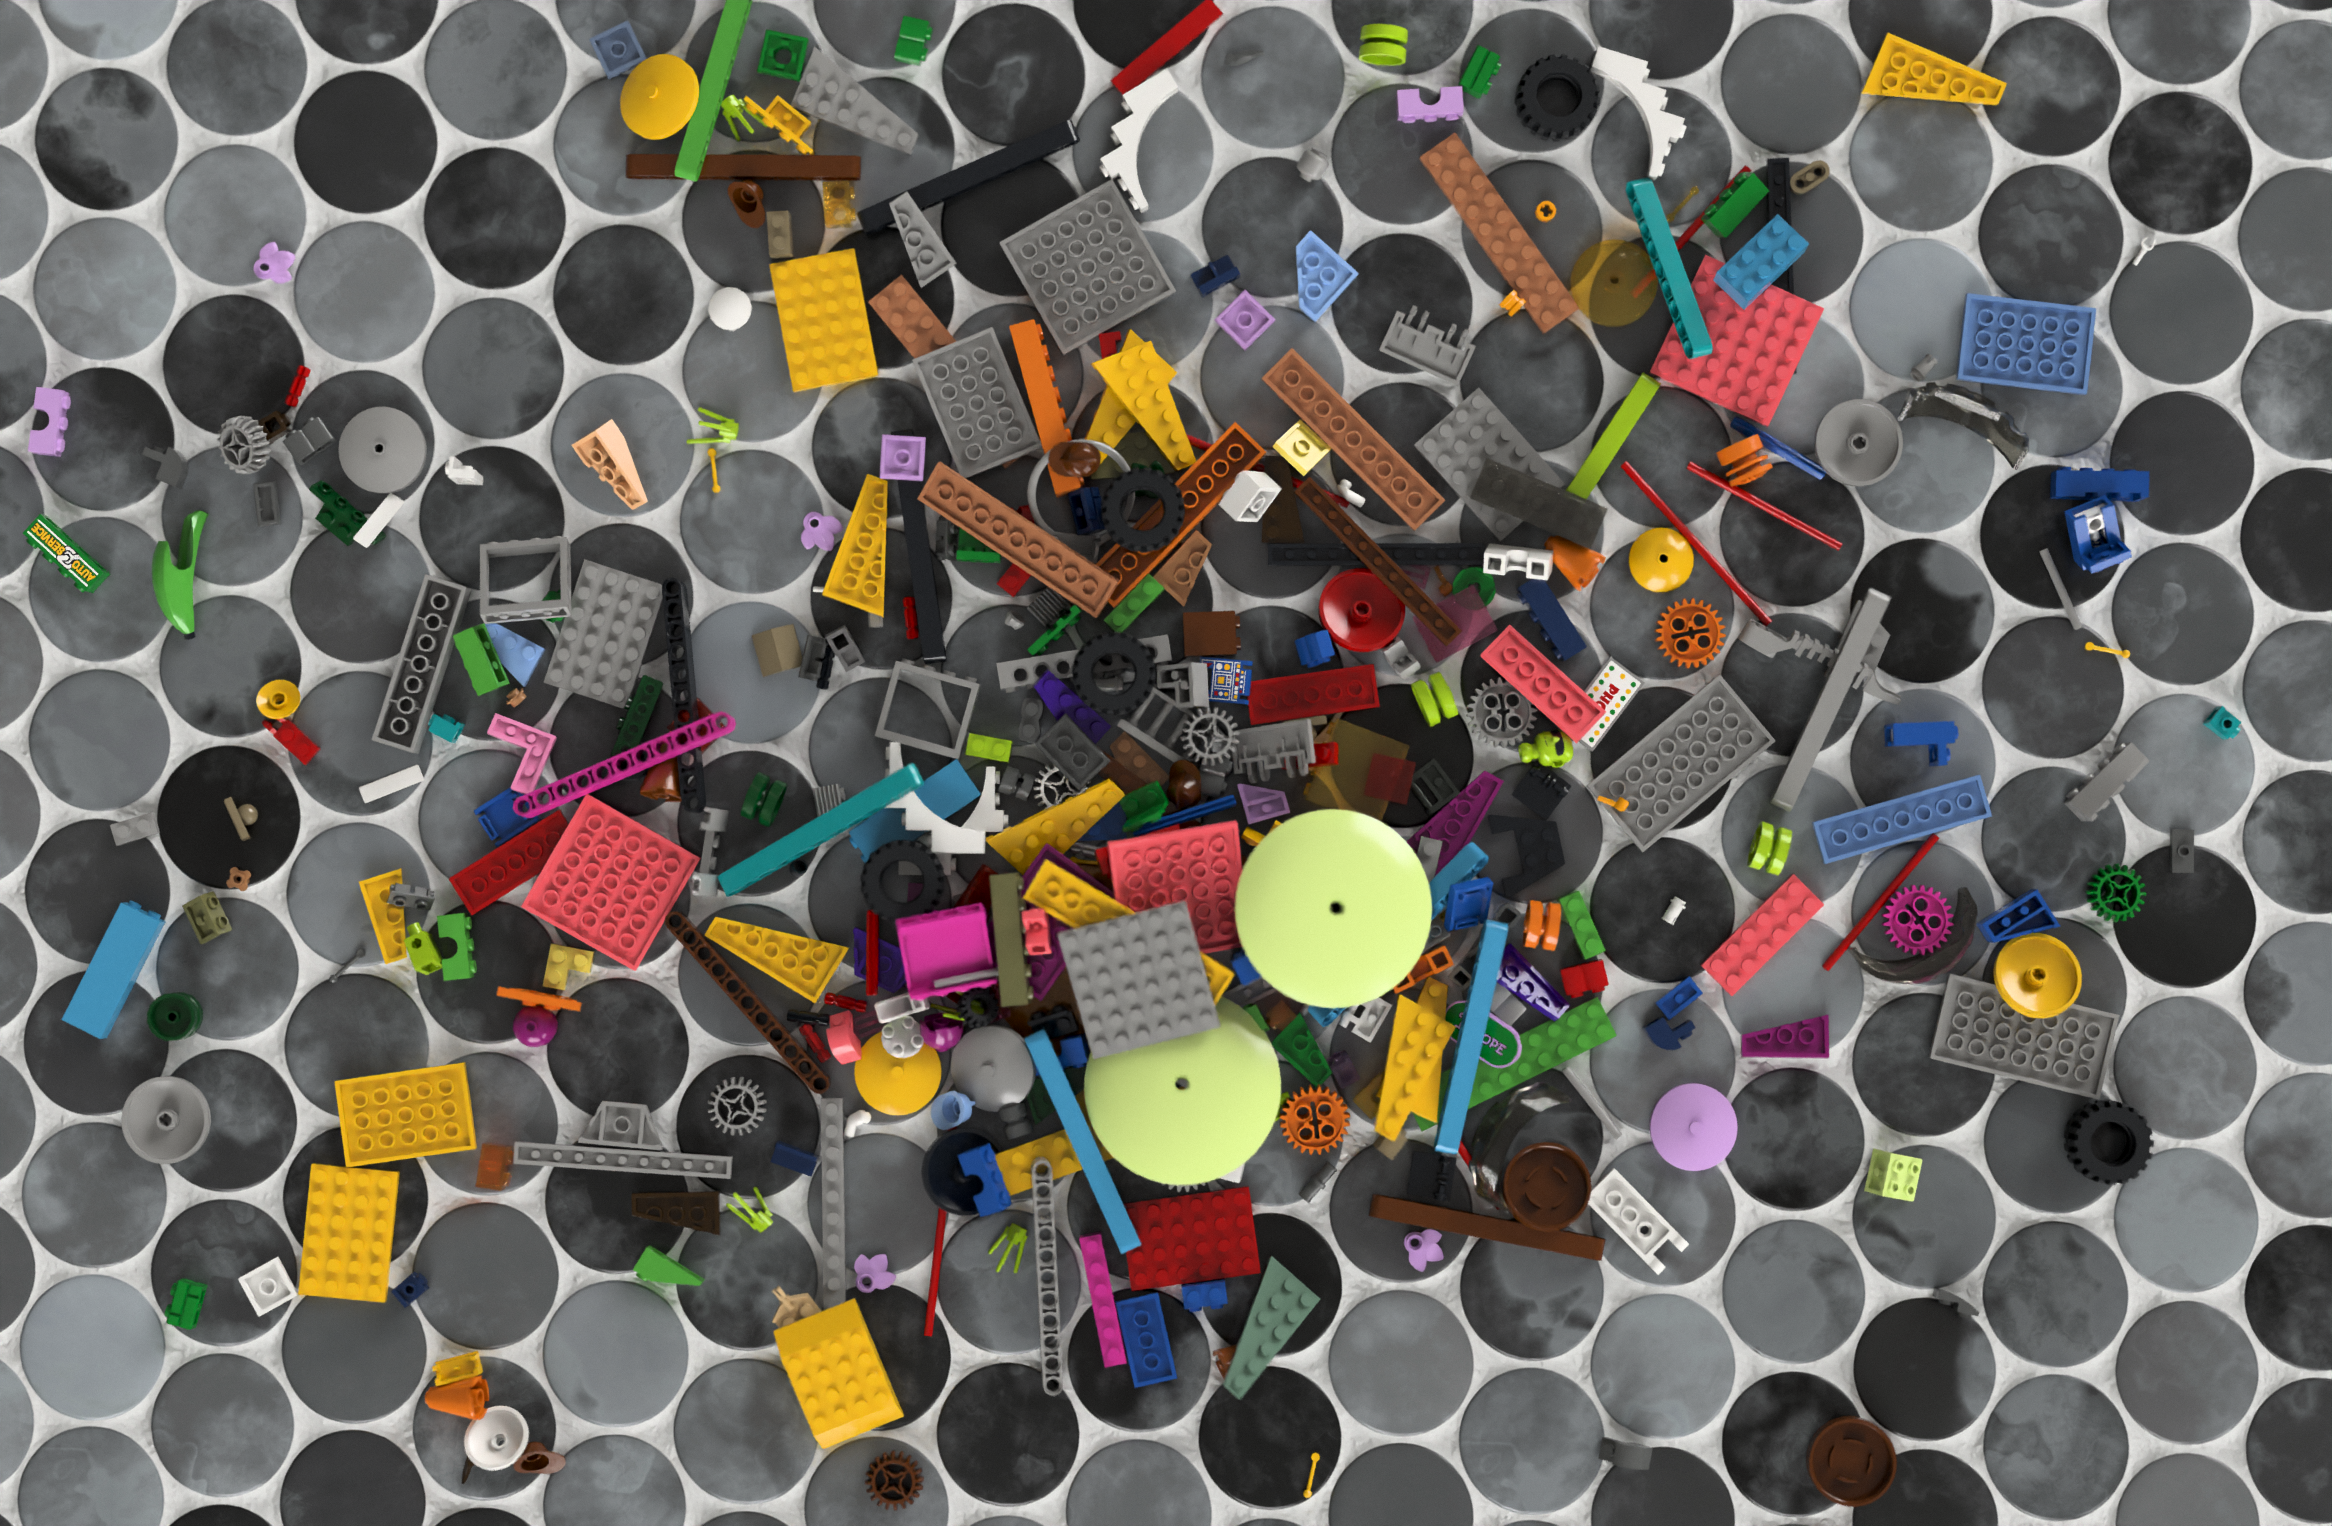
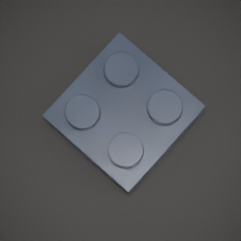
[589,20,647,79]

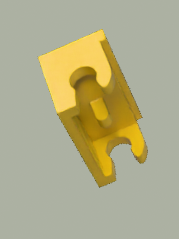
[432,1351,483,1386]

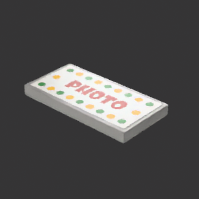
[1579,656,1645,752]

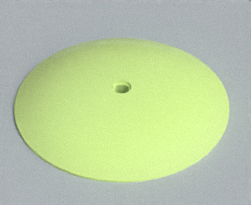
[1235,809,1432,1008]
[1084,996,1281,1185]

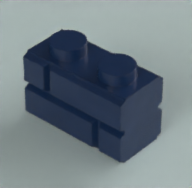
[1068,487,1106,535]

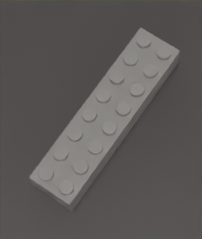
[372,574,472,754]

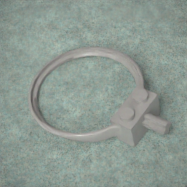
[1027,439,1135,563]

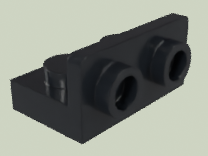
[1027,1004,1079,1039]

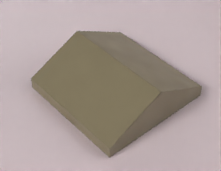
[751,624,803,677]

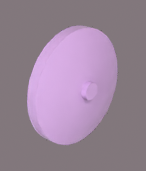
[1649,1083,1738,1171]

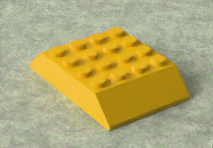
[773,1298,904,1449]

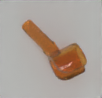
[1434,566,1452,597]

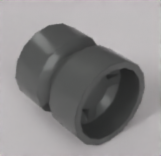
[998,765,1037,802]
[998,1102,1034,1140]

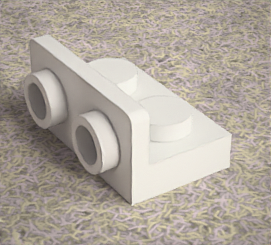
[445,456,483,485]

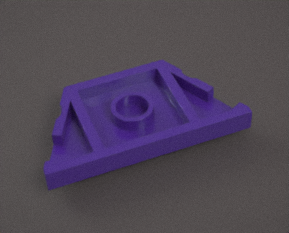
[853,927,907,993]

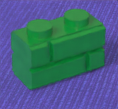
[1457,45,1502,99]
[165,1278,208,1330]

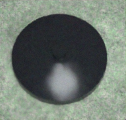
[922,1128,1003,1216]

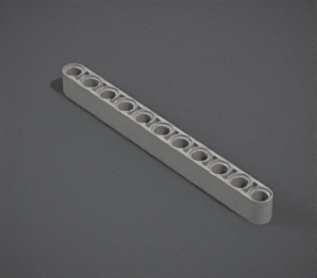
[1769,588,1890,812]
[1031,1157,1063,1396]

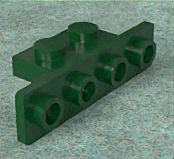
[309,480,386,546]
[611,675,663,762]

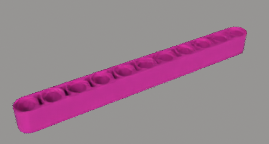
[513,712,736,818]

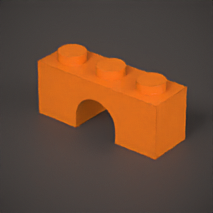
[1392,945,1455,994]

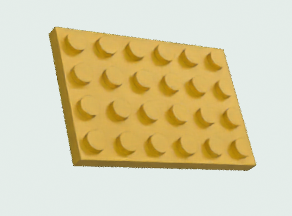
[769,248,879,392]
[334,1062,477,1168]
[298,1163,400,1303]

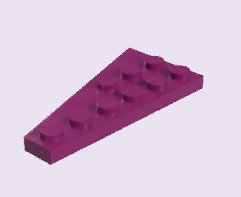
[1406,771,1504,884]

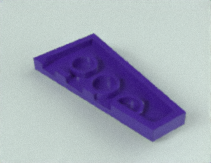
[1033,669,1111,744]
[1496,943,1570,1021]

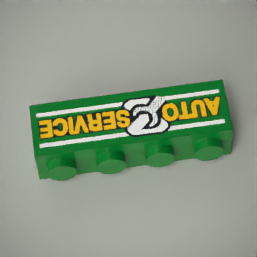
[23,514,110,593]

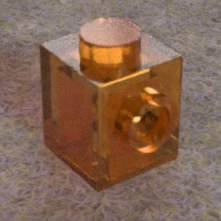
[1266,1000,1297,1031]

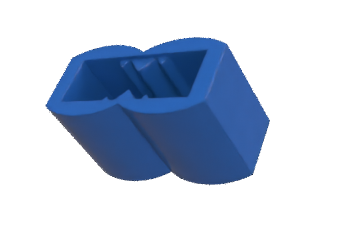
[1294,630,1335,668]

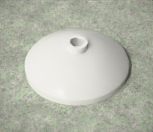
[464,1406,529,1470]

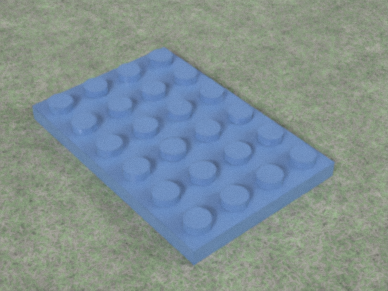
[1956,293,2096,395]

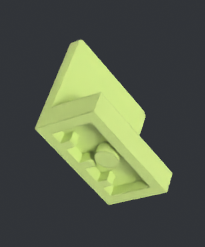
[1864,1148,1922,1202]

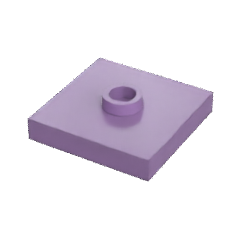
[1214,290,1275,351]
[879,435,926,481]

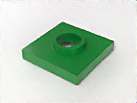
[757,29,809,82]

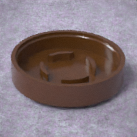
[1502,1142,1591,1232]
[1806,1416,1897,1507]

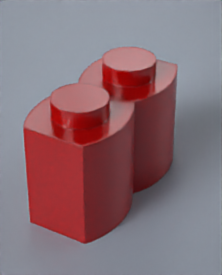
[1559,959,1609,998]

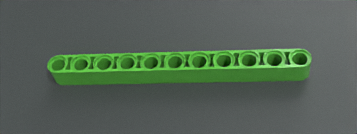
[675,0,753,182]

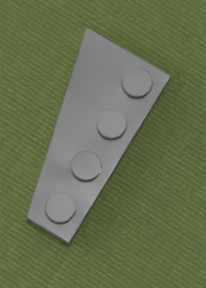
[889,191,956,288]

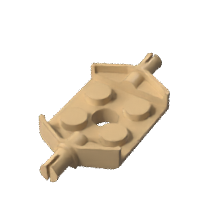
[772,1286,821,1328]

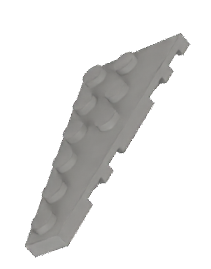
[791,47,919,155]

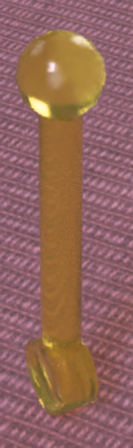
[1666,186,1699,222]

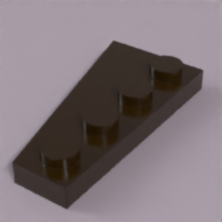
[1262,456,1305,544]
[632,1191,720,1236]

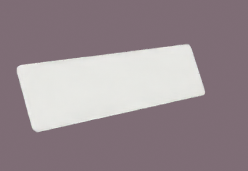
[353,493,404,548]
[359,765,424,803]

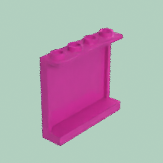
[896,903,997,1001]

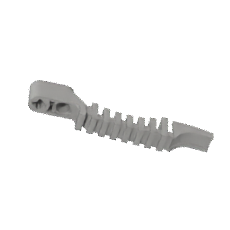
[1738,619,1901,705]

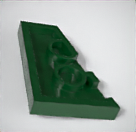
[1026,1066,1086,1125]

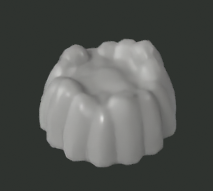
[1005,611,1025,630]

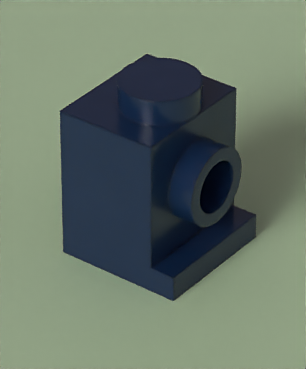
[391,1272,429,1308]

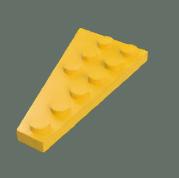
[1085,329,1177,464]
[1091,341,1196,471]
[1376,977,1448,1123]
[1374,994,1456,1141]

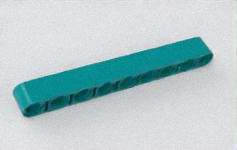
[1626,177,1713,359]

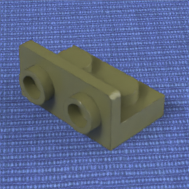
[182,892,232,945]

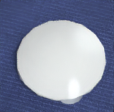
[708,287,752,331]
[881,1016,924,1058]

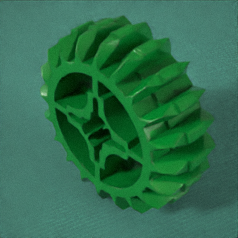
[2086,864,2146,922]

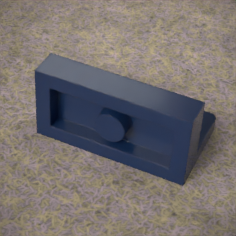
[770,1141,819,1177]

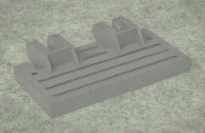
[1379,305,1476,386]
[1231,719,1316,784]

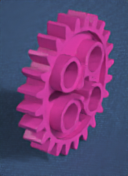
[1882,885,1954,955]

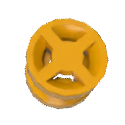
[1499,290,1526,317]

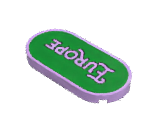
[1445,1000,1522,1068]

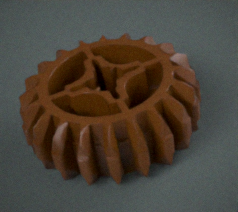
[865,1450,924,1511]

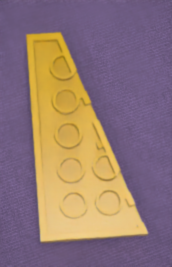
[1861,33,2007,105]
[822,474,888,618]
[986,779,1125,875]
[704,917,850,1003]

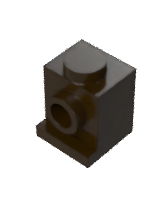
[258,411,292,445]

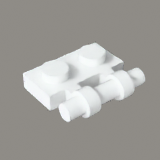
[1339,997,1392,1043]

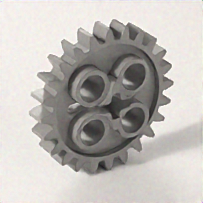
[1466,677,1537,748]

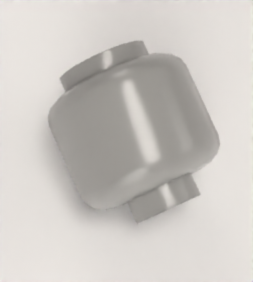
[1297,148,1329,182]

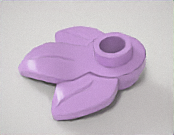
[254,242,295,284]
[801,512,843,551]
[1404,1229,1444,1272]
[854,1254,896,1293]

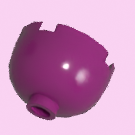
[513,1004,558,1047]
[920,1013,963,1052]

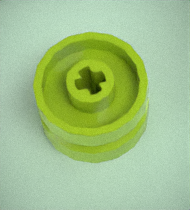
[1359,24,1408,66]
[1411,671,1458,727]
[1747,821,1792,875]

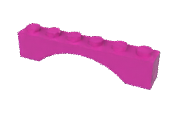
[1079,1231,1127,1367]

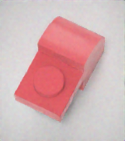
[1022,909,1051,955]
[826,1010,862,1065]

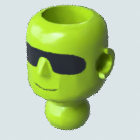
[1518,729,1573,768]

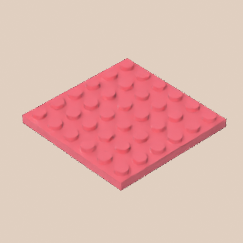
[1649,255,1824,427]
[521,794,701,971]
[1107,820,1243,954]

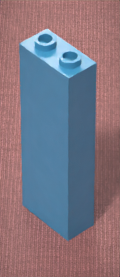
[848,759,981,863]
[62,901,166,1039]

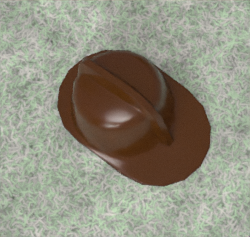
[728,178,766,228]
[1048,442,1101,477]
[1167,760,1201,809]
[513,1442,566,1474]

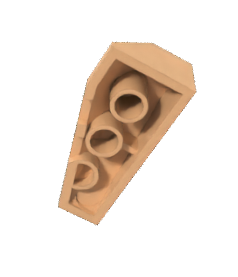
[572,419,648,510]

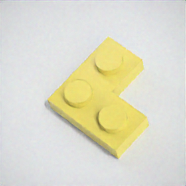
[543,943,595,990]

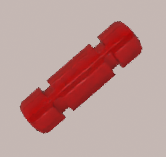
[284,365,310,407]
[903,596,919,639]
[824,992,867,1013]
[799,1024,831,1063]

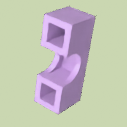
[1396,86,1464,123]
[28,387,71,457]

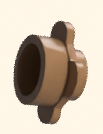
[506,688,527,708]
[226,867,251,891]

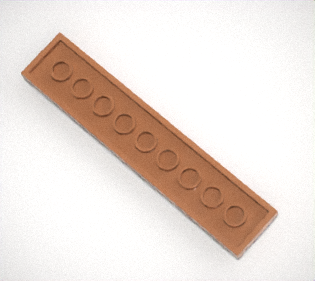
[1419,133,1579,334]
[868,275,1020,469]
[1261,348,1445,531]
[917,462,1119,618]

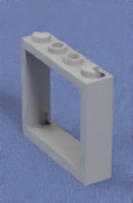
[480,536,572,624]
[875,658,981,760]

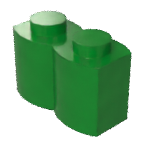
[894,16,933,66]

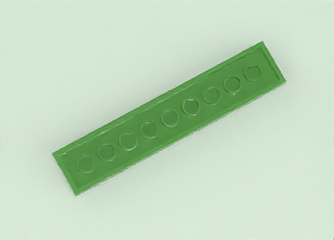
[1413,997,1617,1132]

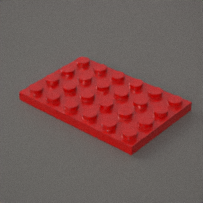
[1123,1186,1261,1291]

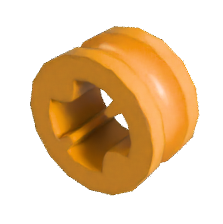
[1535,201,1556,222]

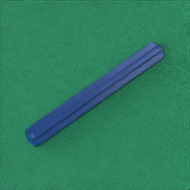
[1730,416,1826,480]
[1133,795,1237,837]

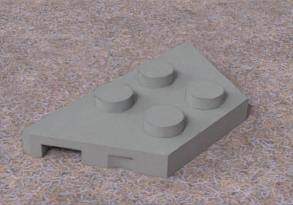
[1824,600,1890,678]
[578,1101,663,1150]

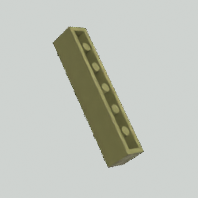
[990,873,1034,1007]

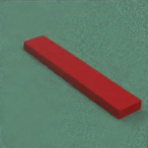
[1111,0,1223,95]

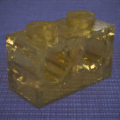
[822,181,856,229]

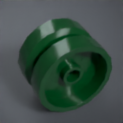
[741,772,788,827]
[147,992,203,1041]

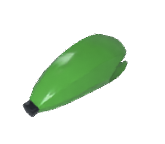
[152,510,209,640]

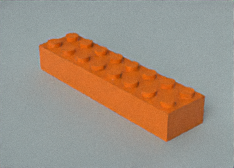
[1009,319,1085,498]

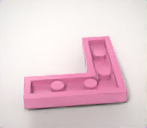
[487,713,557,795]

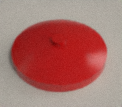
[1318,568,1405,652]

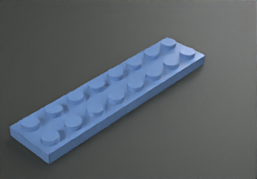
[1812,775,1992,864]

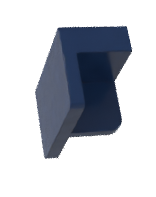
[1191,255,1240,298]

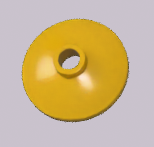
[256,680,301,719]

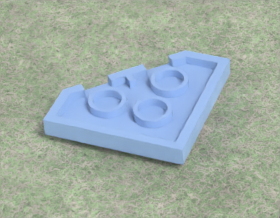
[1296,230,1359,322]

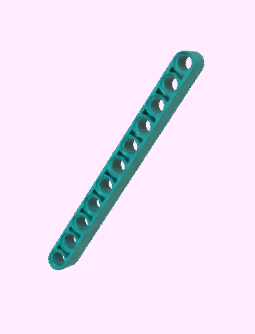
[717,763,924,897]

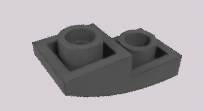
[1933,1287,1979,1319]

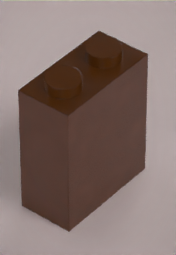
[1183,611,1241,657]

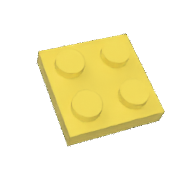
[1272,419,1332,476]

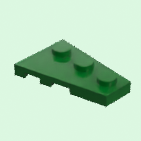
[1027,605,1081,657]
[1271,1012,1332,1087]

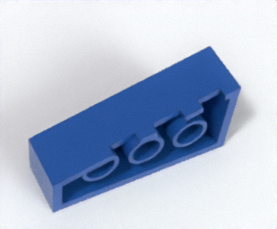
[2050,467,2150,502]

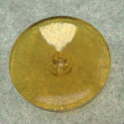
[1570,239,1658,327]

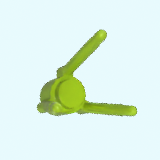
[721,95,768,142]
[687,408,739,444]
[930,991,984,1021]
[726,1187,773,1233]
[988,1223,1028,1273]

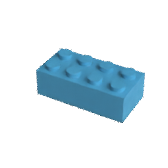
[1713,214,1809,310]

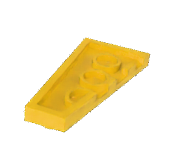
[359,868,407,964]

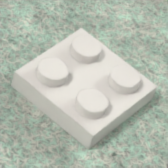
[238,1257,298,1317]

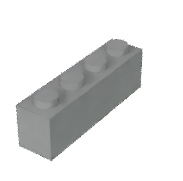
[2064,742,2149,822]

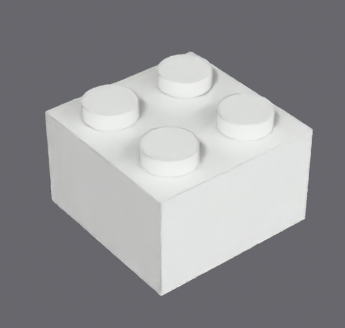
[1219,471,1282,522]

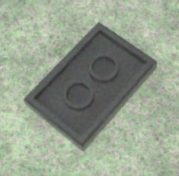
[1034,713,1111,791]

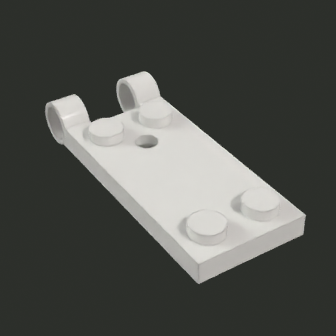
[1588,1168,1689,1275]

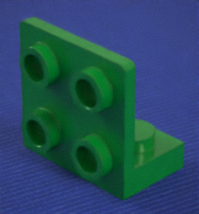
[956,527,1001,563]
[1119,780,1169,833]

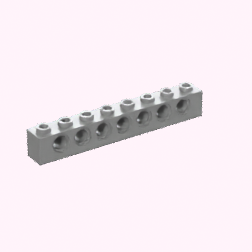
[996,634,1172,693]

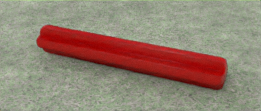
[866,909,879,996]

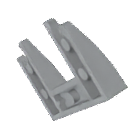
[692,807,729,896]

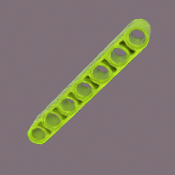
[1562,372,1661,508]

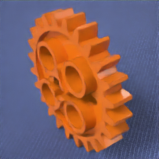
[1654,598,1726,669]
[1279,1084,1350,1155]

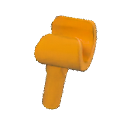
[1597,795,1629,812]

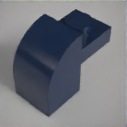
[1642,1016,1696,1050]

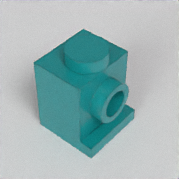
[2203,706,2241,740]
[428,714,466,743]

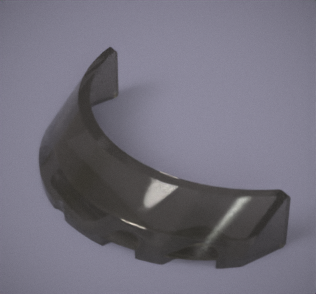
[1897,382,2029,470]
[1847,887,1978,984]
[1469,1082,1572,1212]

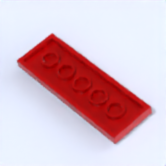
[1247,664,1380,725]
[449,809,569,916]

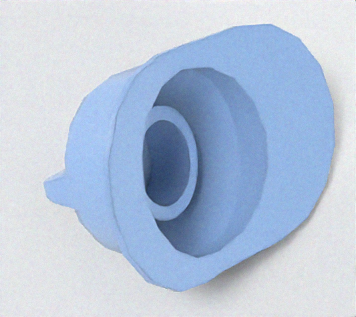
[931,1090,975,1130]

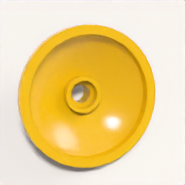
[1628,528,1694,593]

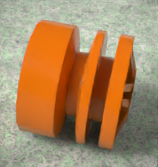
[1716,434,1773,487]

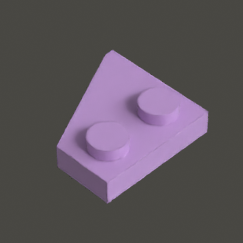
[1237,784,1290,825]

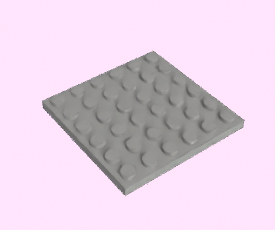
[999,179,1176,356]
[1058,900,1221,1059]

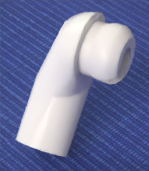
[843,1110,871,1137]

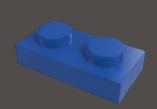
[1655,976,1703,1020]

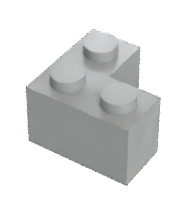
[1157,662,1209,709]

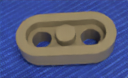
[1790,160,1830,195]

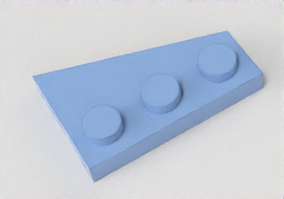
[485,623,545,687]

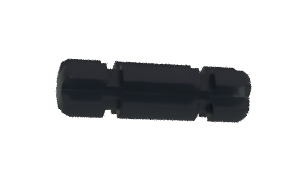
[816,647,835,690]
[787,1009,830,1026]

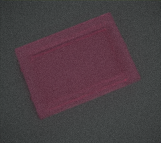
[1412,584,1498,663]

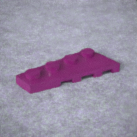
[1740,1015,1829,1059]

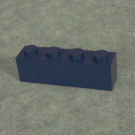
[1516,579,1587,662]

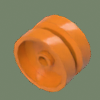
[1523,900,1561,951]

